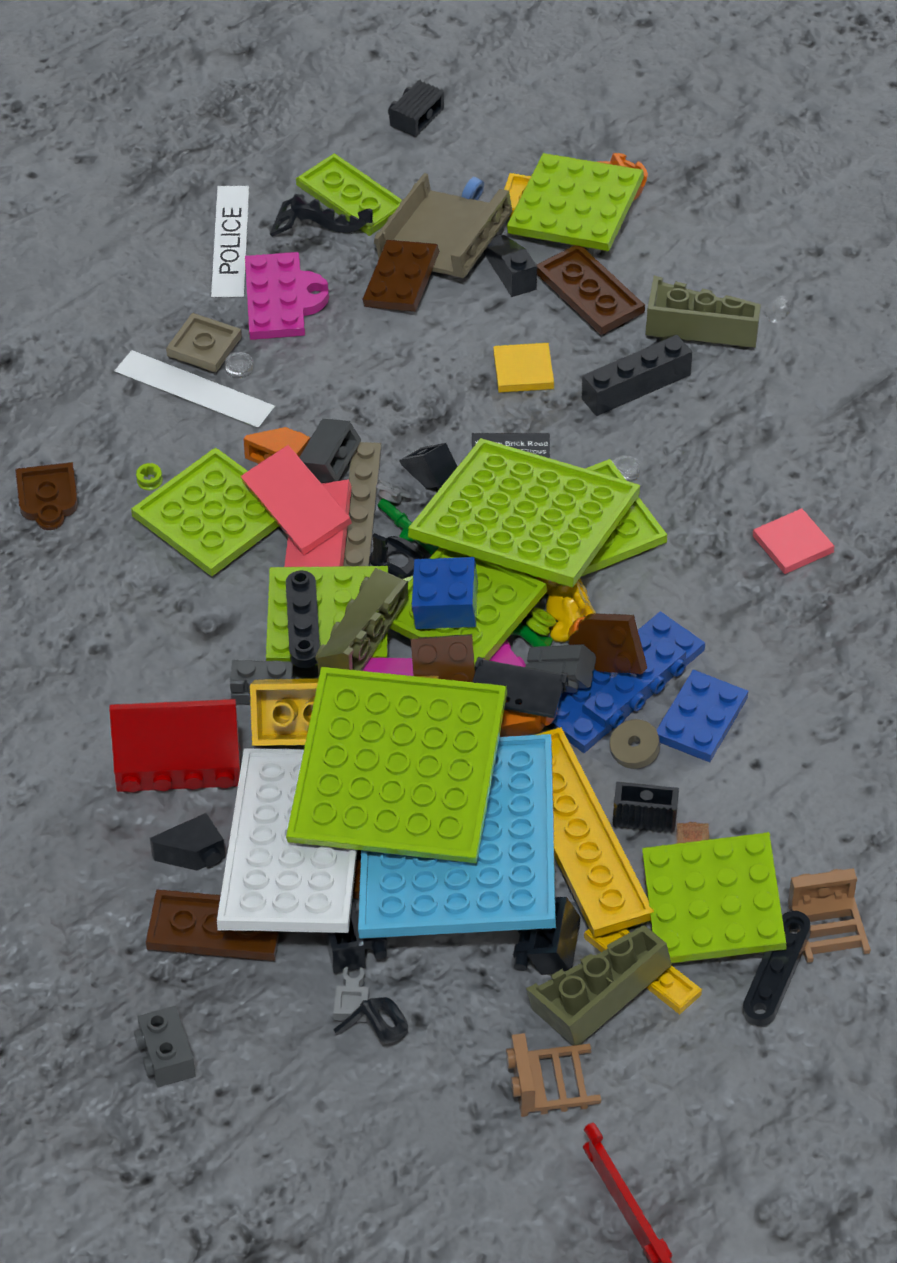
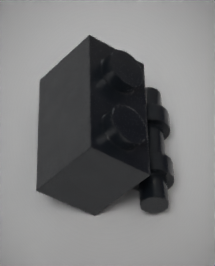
[324,897,388,973]
[513,897,581,975]

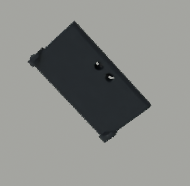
[472,657,569,719]

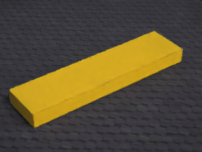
[584,929,702,1015]

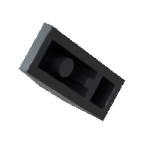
[483,234,537,297]

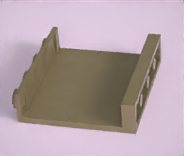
[374,173,512,278]

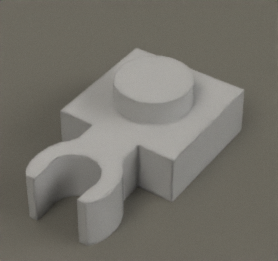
[333,967,369,1022]

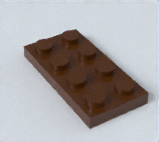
[537,245,645,335]
[146,889,280,961]

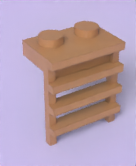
[788,868,871,963]
[506,1033,601,1117]

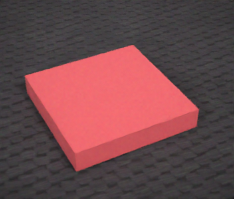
[753,508,834,574]

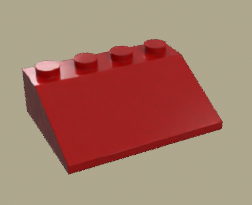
[109,699,241,792]

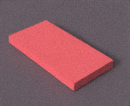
[241,445,352,555]
[284,479,352,567]

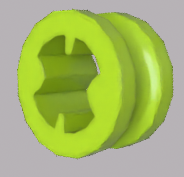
[136,463,163,490]
[526,608,556,636]

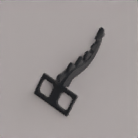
[270,194,373,237]

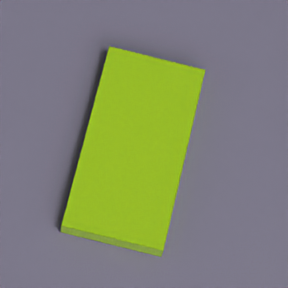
[296,153,402,236]

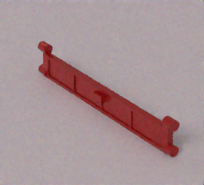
[583,1123,672,1263]

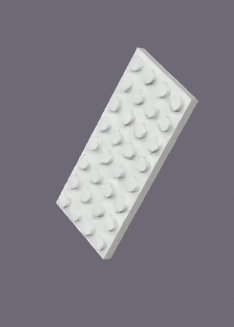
[217,748,358,933]

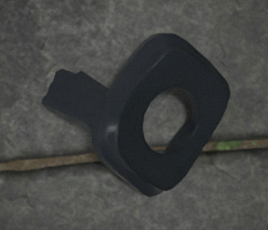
[369,533,426,579]
[333,997,408,1043]

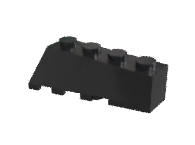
[581,335,693,416]

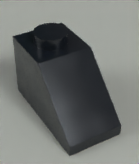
[399,443,458,490]
[150,813,225,871]

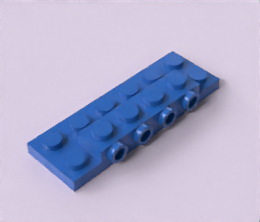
[547,611,705,753]

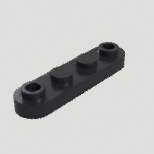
[286,570,320,668]
[743,911,811,1026]

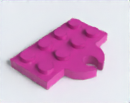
[245,252,329,340]

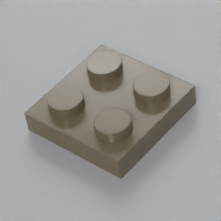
[166,313,242,372]

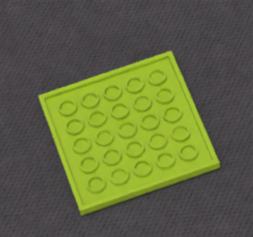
[408,438,640,588]
[286,667,507,863]

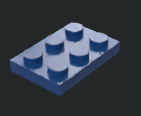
[656,670,748,762]

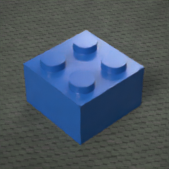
[412,557,478,629]

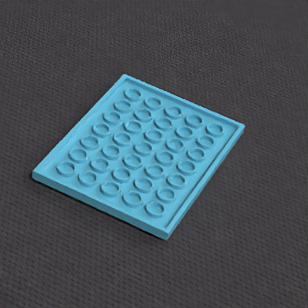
[358,734,556,938]

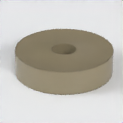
[610,719,661,769]

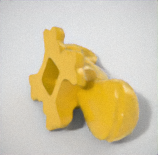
[535,577,596,642]

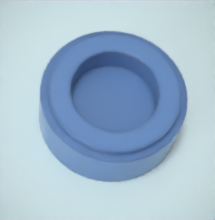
[462,177,484,200]

